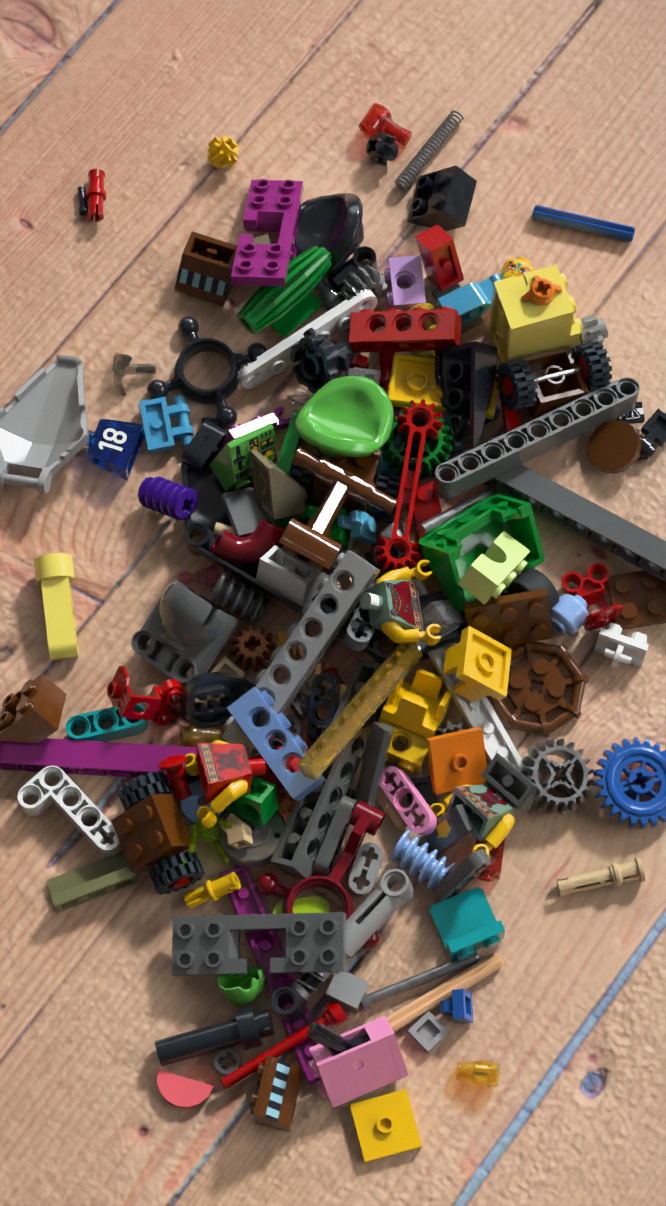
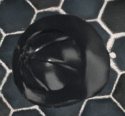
[296,193,364,276]

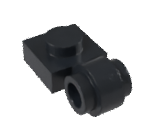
[639,408,666,461]

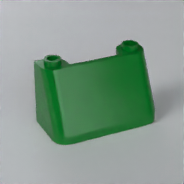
[419,495,545,612]

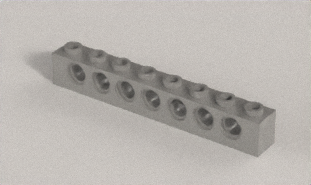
[222,550,380,757]

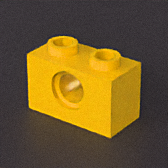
[379,718,428,774]

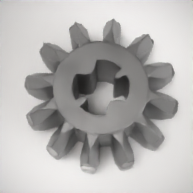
[341,265,388,305]

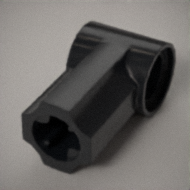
[328,246,377,295]

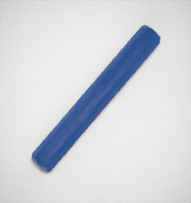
[532,205,635,242]

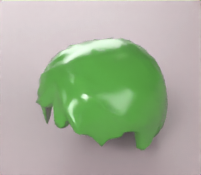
[217,965,265,1006]

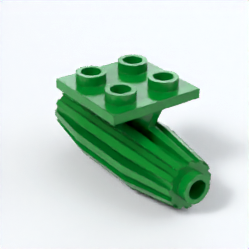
[237,246,332,339]

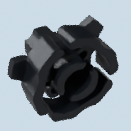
[290,328,354,394]

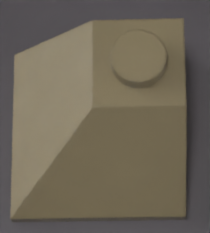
[250,449,307,520]

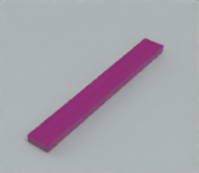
[219,866,320,1086]

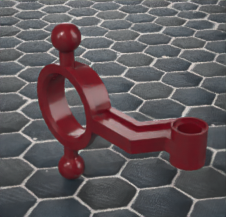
[256,800,386,950]

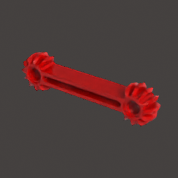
[374,399,443,573]

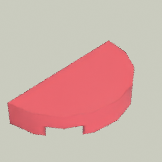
[157,1070,214,1109]

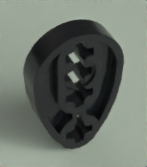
[180,672,256,728]

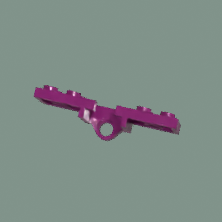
[231,179,304,287]

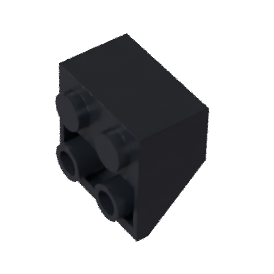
[407,166,477,231]

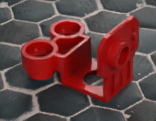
[561,563,623,631]
[107,666,183,726]

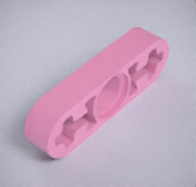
[380,766,437,835]

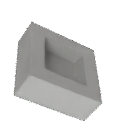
[408,1011,449,1053]

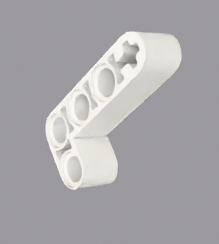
[17,765,122,857]

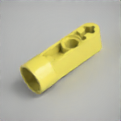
[34,553,79,660]

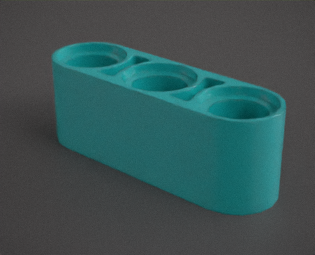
[66,704,148,742]

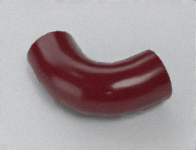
[210,518,285,564]

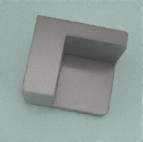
[325,971,369,1014]

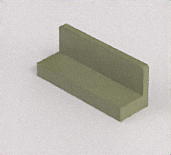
[46,851,138,913]

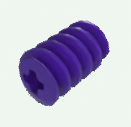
[138,476,198,520]

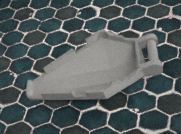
[0,355,89,493]

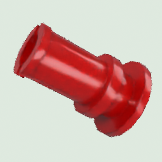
[158,754,192,800]

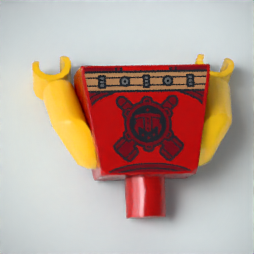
[184,740,266,828]

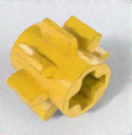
[207,136,239,168]

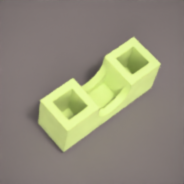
[458,531,530,605]

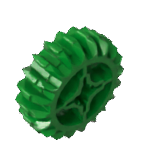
[380,411,452,480]

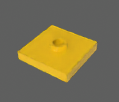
[349,1089,422,1163]

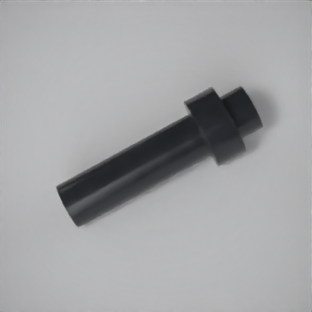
[155,1006,275,1066]

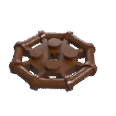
[486,641,589,738]

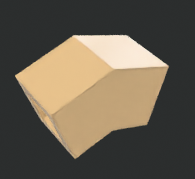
[221,813,253,850]

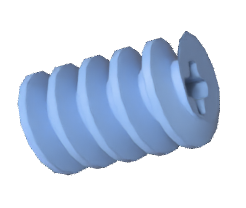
[391,829,455,890]

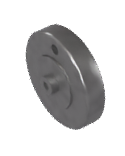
[219,811,286,868]

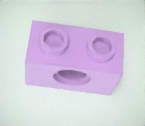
[384,255,426,311]

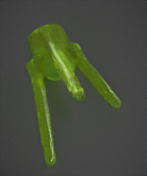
[189,813,232,864]

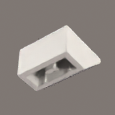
[256,545,330,607]

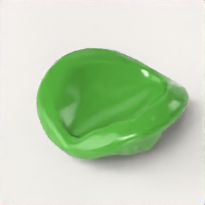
[295,376,394,458]

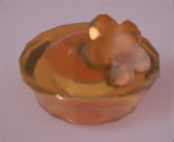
[277,787,297,814]

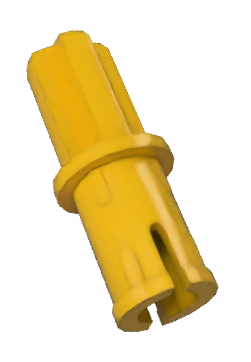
[184,872,241,908]

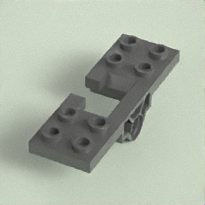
[172,912,346,976]

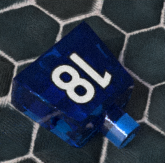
[85,419,145,480]

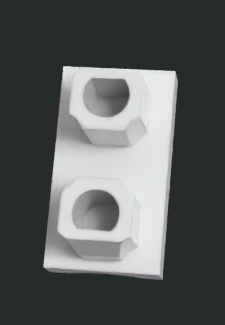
[594,622,649,669]

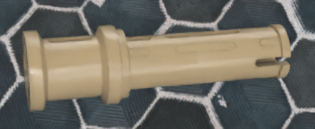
[556,856,645,897]

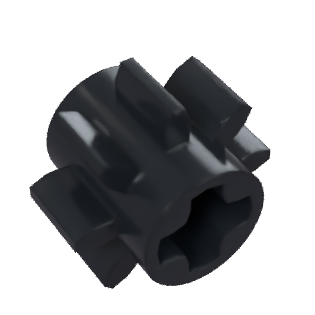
[366,132,398,166]

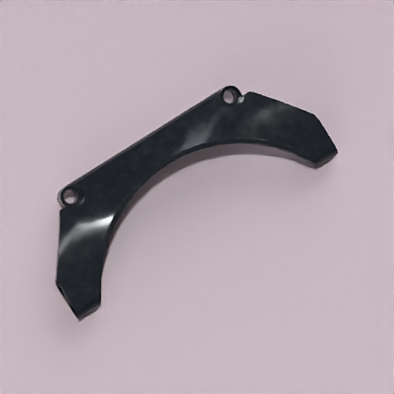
[181,420,509,666]

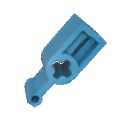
[437,273,502,324]

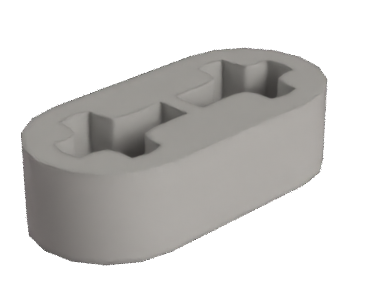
[349,843,383,898]

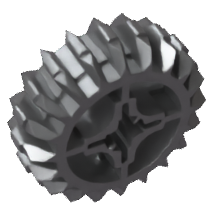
[519,738,595,815]

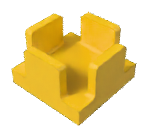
[443,626,512,702]
[380,669,453,738]

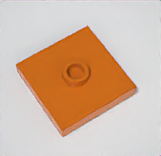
[426,727,489,795]

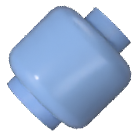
[550,594,589,635]

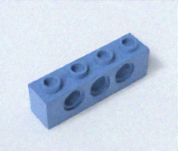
[227,687,326,801]

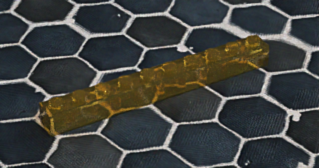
[297,643,423,780]

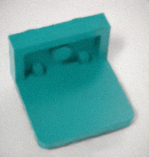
[430,887,505,960]

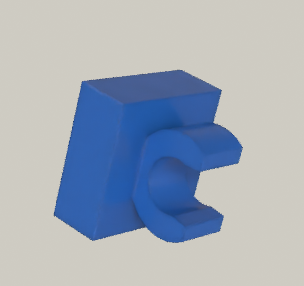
[440,989,473,1024]

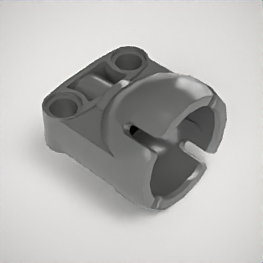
[131,580,238,685]

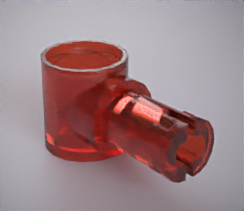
[359,103,412,146]

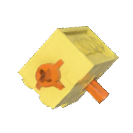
[489,264,583,363]

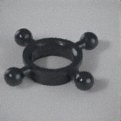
[147,316,267,428]

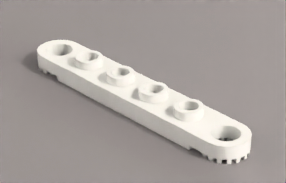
[237,289,378,389]

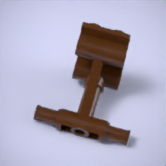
[279,447,397,571]

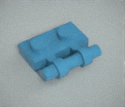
[139,395,195,454]

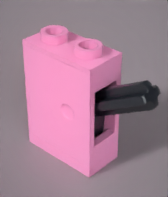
[307,1016,408,1108]

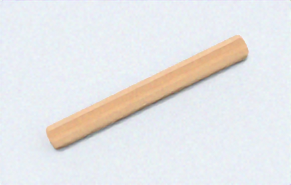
[386,953,503,1032]

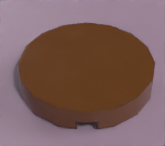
[587,420,642,474]

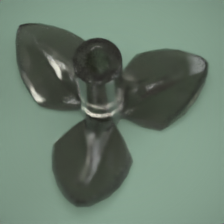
[112,352,156,396]

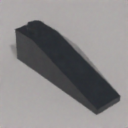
[435,341,497,453]

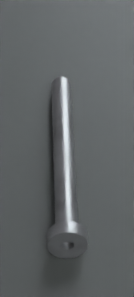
[360,952,480,1012]

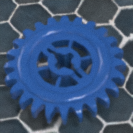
[593,737,666,830]

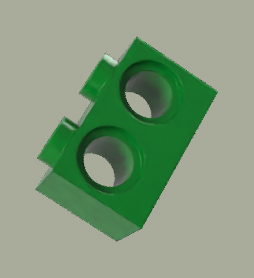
[224,776,279,827]

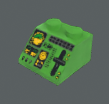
[210,423,278,492]

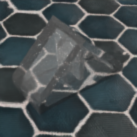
[415,599,466,651]

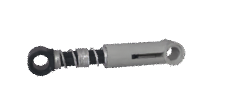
[270,869,414,1023]

